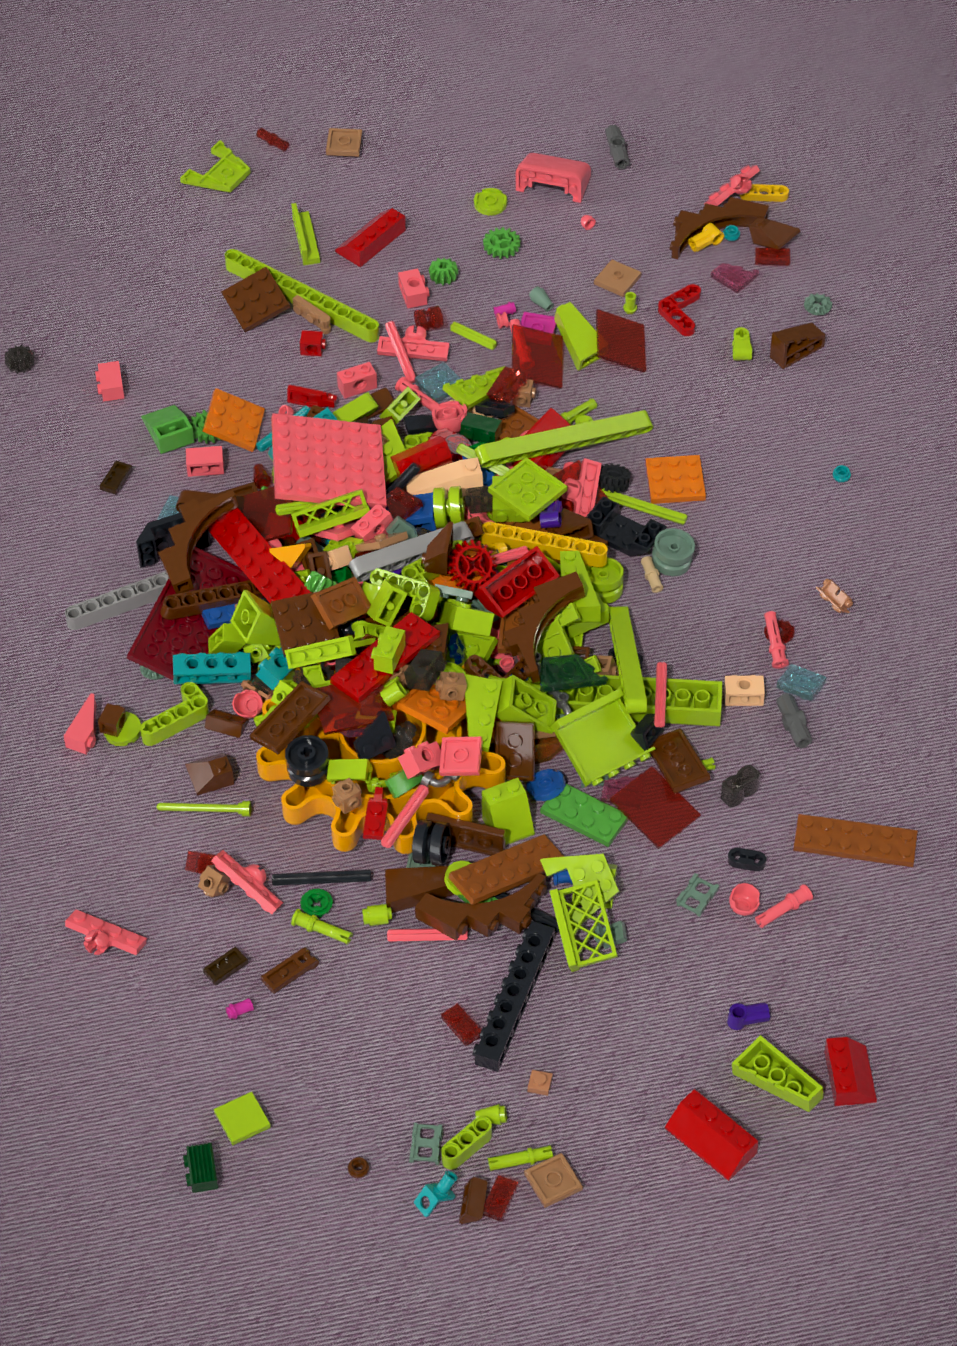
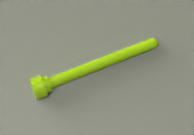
[157,801,252,817]

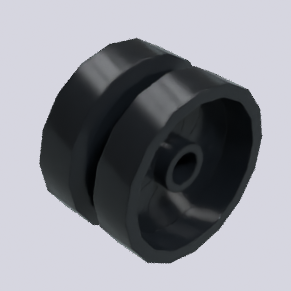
[285,735,330,787]
[412,820,451,867]

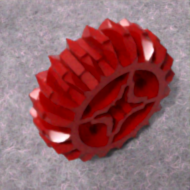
[447,539,497,591]

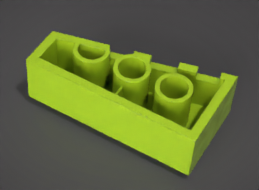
[731,1035,824,1112]

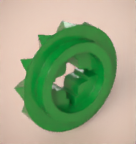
[300,889,333,918]

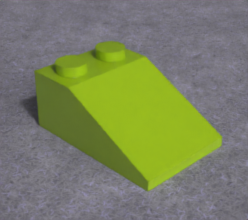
[495,675,557,734]

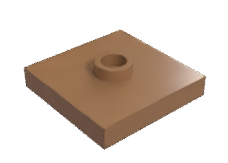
[326,128,362,157]
[594,259,641,297]
[355,531,408,552]
[524,1153,583,1208]

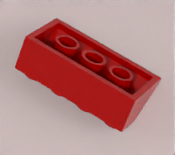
[335,208,406,267]
[512,408,571,470]
[474,546,560,618]
[665,1089,759,1181]

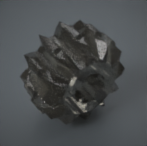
[5,344,35,374]

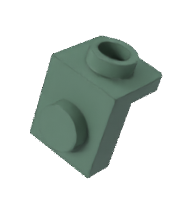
[386,515,417,541]
[593,921,627,949]

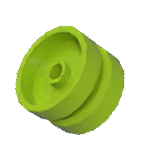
[433,486,465,528]
[585,557,623,604]

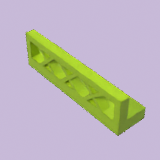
[291,203,320,266]
[291,489,370,538]

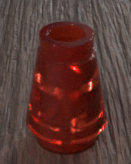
[253,464,271,489]

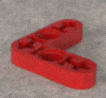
[658,284,701,336]

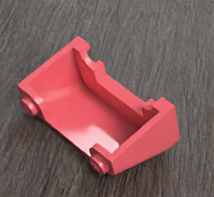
[516,153,591,203]

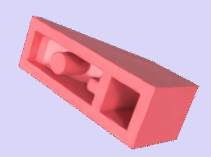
[64,693,96,755]

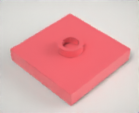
[313,521,356,541]
[439,736,483,776]

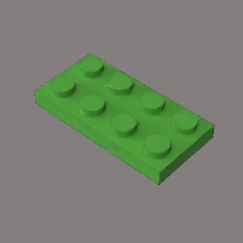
[540,783,629,847]

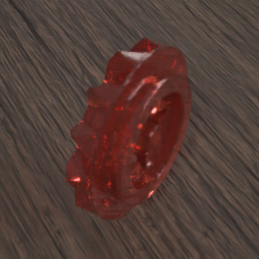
[764,618,794,644]

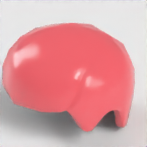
[232,689,264,719]
[729,883,760,916]

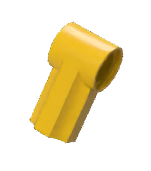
[688,223,724,252]

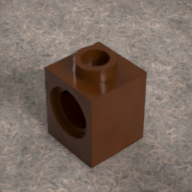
[98,703,127,737]

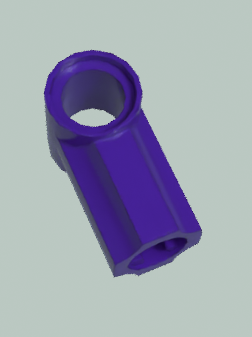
[540,500,562,528]
[727,1003,770,1030]

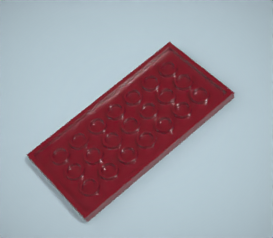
[126,547,250,686]

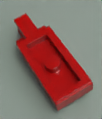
[287,385,337,408]
[363,787,388,840]

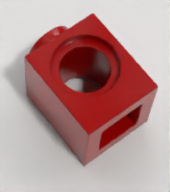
[300,330,326,357]

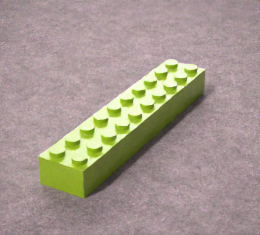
[528,672,722,726]

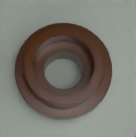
[348,1157,369,1178]

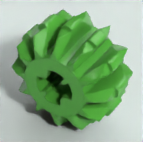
[429,257,458,285]
[304,571,337,592]

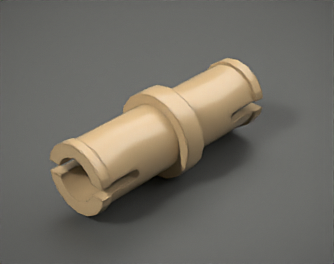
[641,556,663,593]

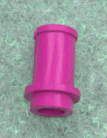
[493,301,516,317]
[226,998,254,1019]

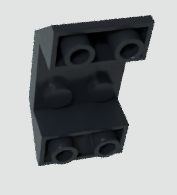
[586,496,667,557]
[136,513,211,568]

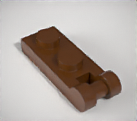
[261,947,319,994]

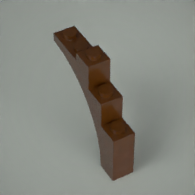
[670,197,769,259]
[158,490,239,594]
[502,571,585,684]
[415,873,547,940]

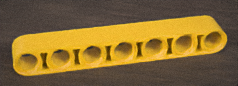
[481,522,608,567]

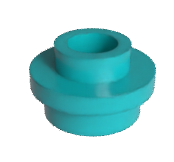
[723,225,740,241]
[832,465,851,482]

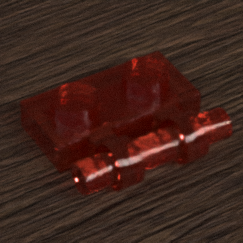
[486,366,529,403]

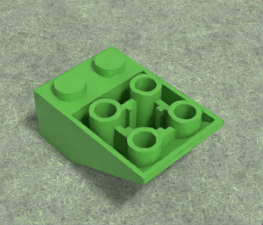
[141,405,194,454]

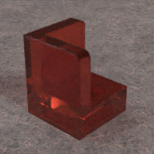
[185,850,216,873]

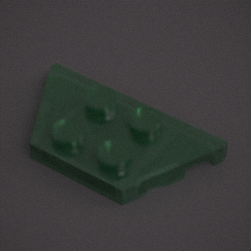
[540,654,608,692]

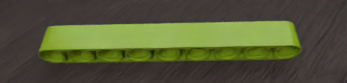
[609,606,647,714]

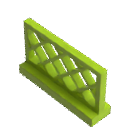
[285,635,376,669]
[550,880,618,972]

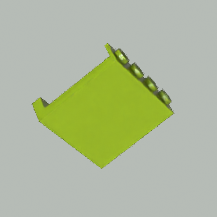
[551,688,655,787]

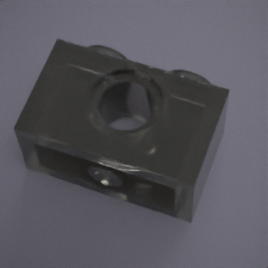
[404,649,446,691]

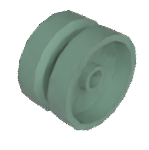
[652,528,695,576]

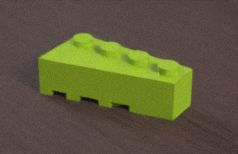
[560,551,601,623]
[437,598,494,637]

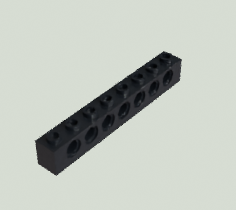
[472,921,555,1072]

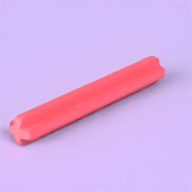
[385,321,417,384]
[459,546,529,573]
[654,662,667,728]
[381,784,429,849]
[387,928,468,941]

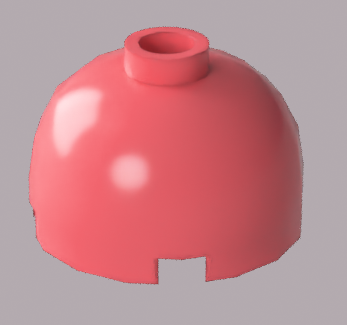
[432,401,468,433]

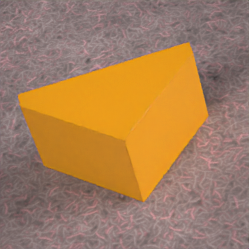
[269,543,311,569]

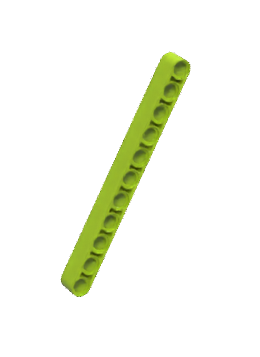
[224,249,380,343]
[474,410,653,468]

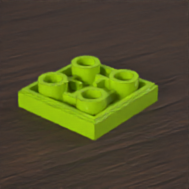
[214,1092,271,1146]

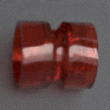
[414,305,444,331]

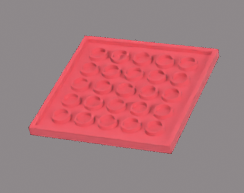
[271,413,387,509]

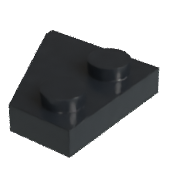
[475,394,515,418]
[353,710,397,760]

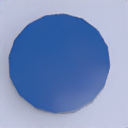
[526,769,566,801]

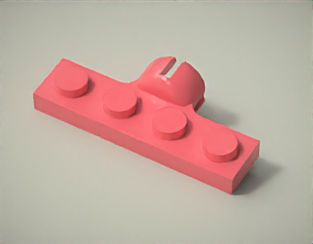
[704,165,760,206]
[377,325,450,361]
[562,458,602,517]
[211,850,283,914]
[65,909,147,955]

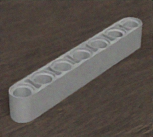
[349,521,474,582]
[65,571,168,630]

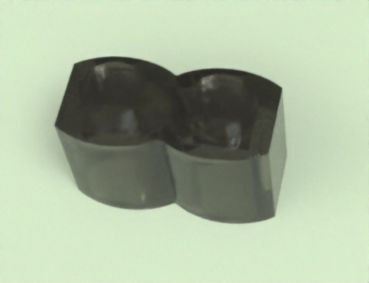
[720,764,760,808]

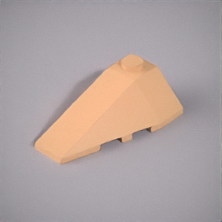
[405,457,485,503]

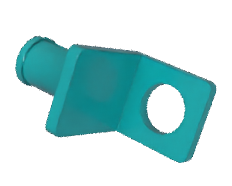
[414,1170,458,1217]

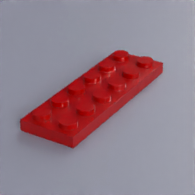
[330,612,440,703]

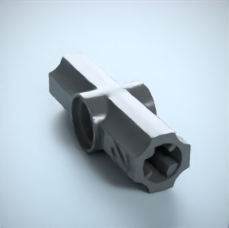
[605,125,629,170]
[776,693,812,749]

